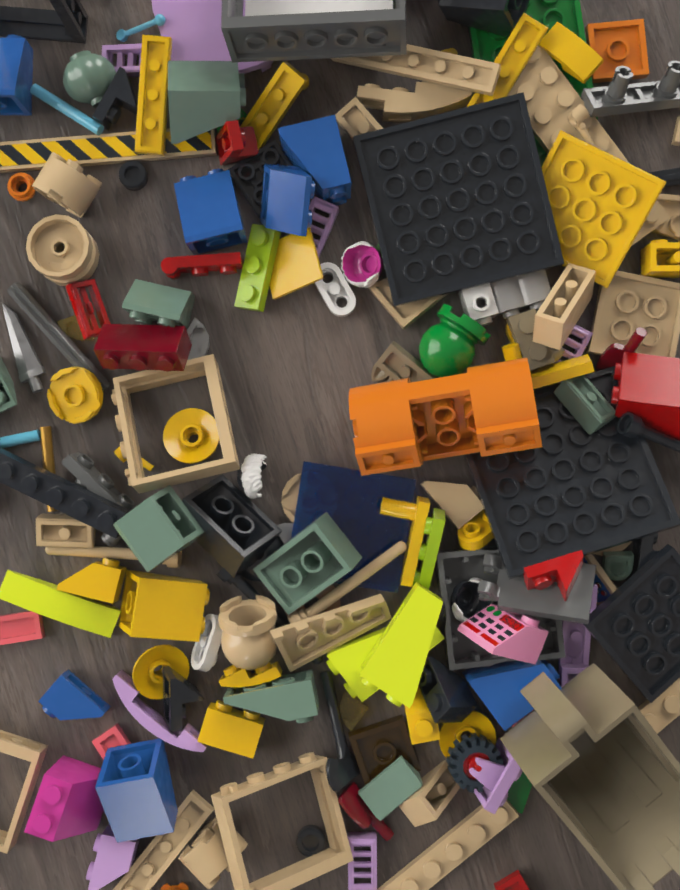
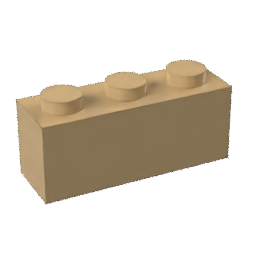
[533,263,596,350]

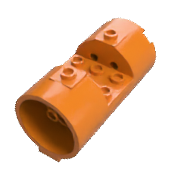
[349,357,542,476]

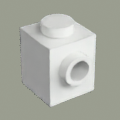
[458,283,499,326]

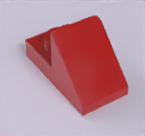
[215,120,259,166]
[524,550,584,601]

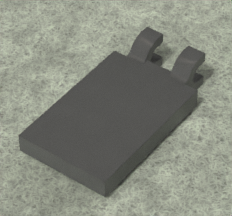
[478,553,596,625]

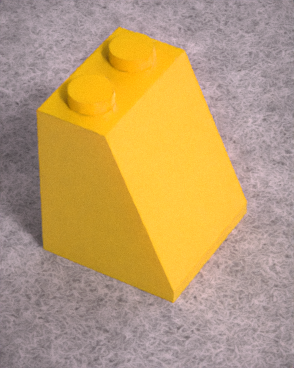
[118,570,210,642]

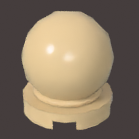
[218,595,277,671]

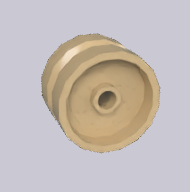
[26,214,100,286]

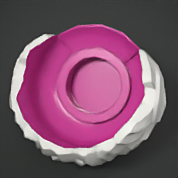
[341,241,383,288]

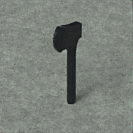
[320,670,360,792]

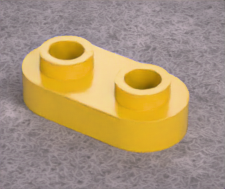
[458,509,494,551]

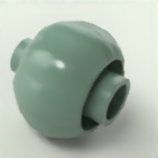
[63,50,116,108]

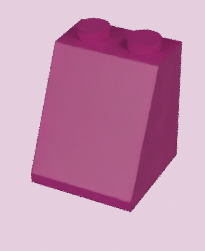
[24,755,104,842]

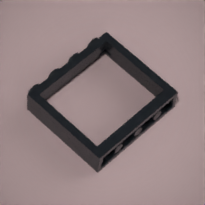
[0,0,88,44]

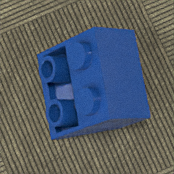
[260,164,315,236]

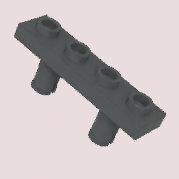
[581,60,680,117]
[61,452,135,547]

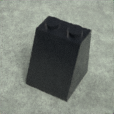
[438,0,529,38]

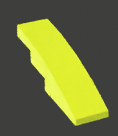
[0,569,121,638]

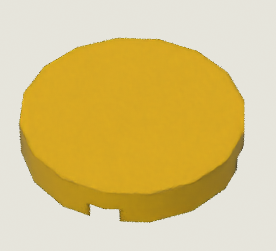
[47,366,103,424]

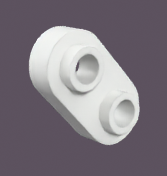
[315,262,356,317]
[191,614,223,672]

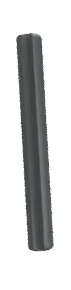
[7,282,110,392]

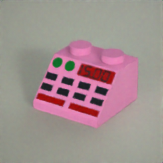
[458,604,549,665]

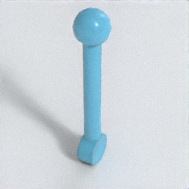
[116,14,166,42]

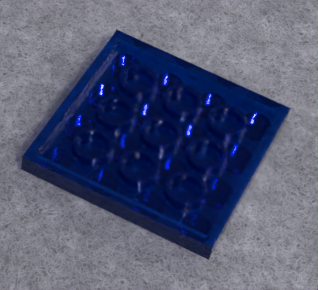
[290,461,416,593]

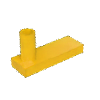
[240,61,309,150]
[502,342,594,389]
[379,496,430,587]

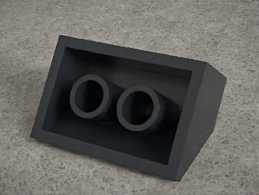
[182,474,282,578]

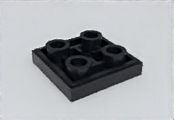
[228,140,292,218]

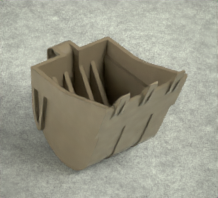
[500,663,680,890]

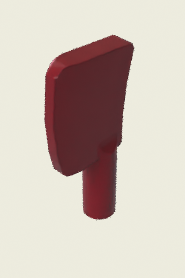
[595,327,647,371]
[338,782,394,841]

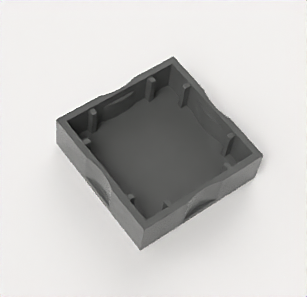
[435,545,566,670]

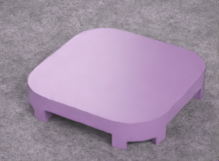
[152,0,273,74]

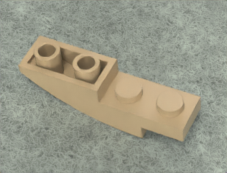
[357,81,473,122]

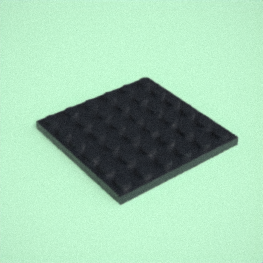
[353,92,564,307]
[465,366,680,580]

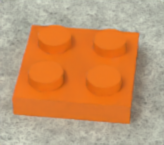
[585,19,649,83]

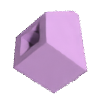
[86,825,140,890]

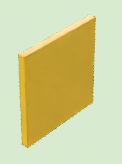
[269,228,324,300]

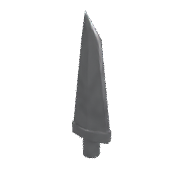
[2,303,46,393]

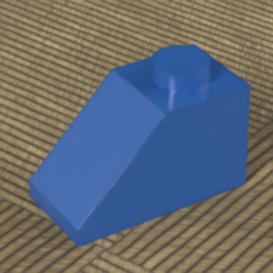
[38,669,111,720]

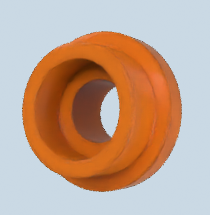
[7,172,36,201]

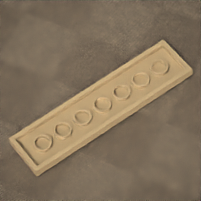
[508,45,670,246]

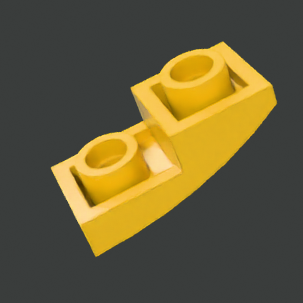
[539,22,604,84]
[219,661,282,687]

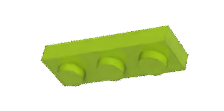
[234,224,281,312]
[413,508,446,590]

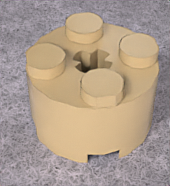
[32,152,102,218]
[178,817,248,889]

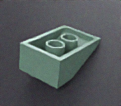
[253,512,362,615]
[223,669,319,723]

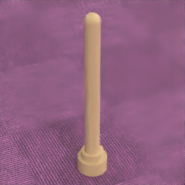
[287,541,407,624]
[45,546,182,568]

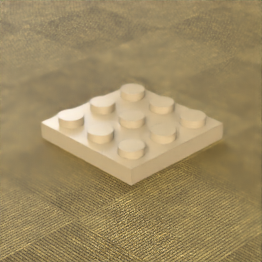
[586,271,680,358]

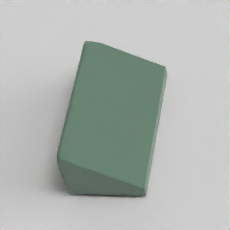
[554,375,617,434]
[358,756,423,821]

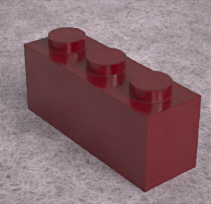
[93,324,192,372]

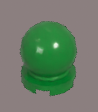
[418,304,491,378]

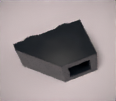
[418,657,477,724]

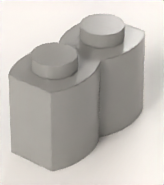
[490,269,551,319]

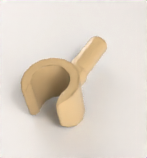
[568,104,594,145]

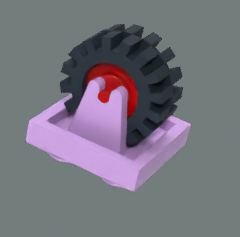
[446,733,522,814]

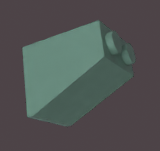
[168,61,246,144]

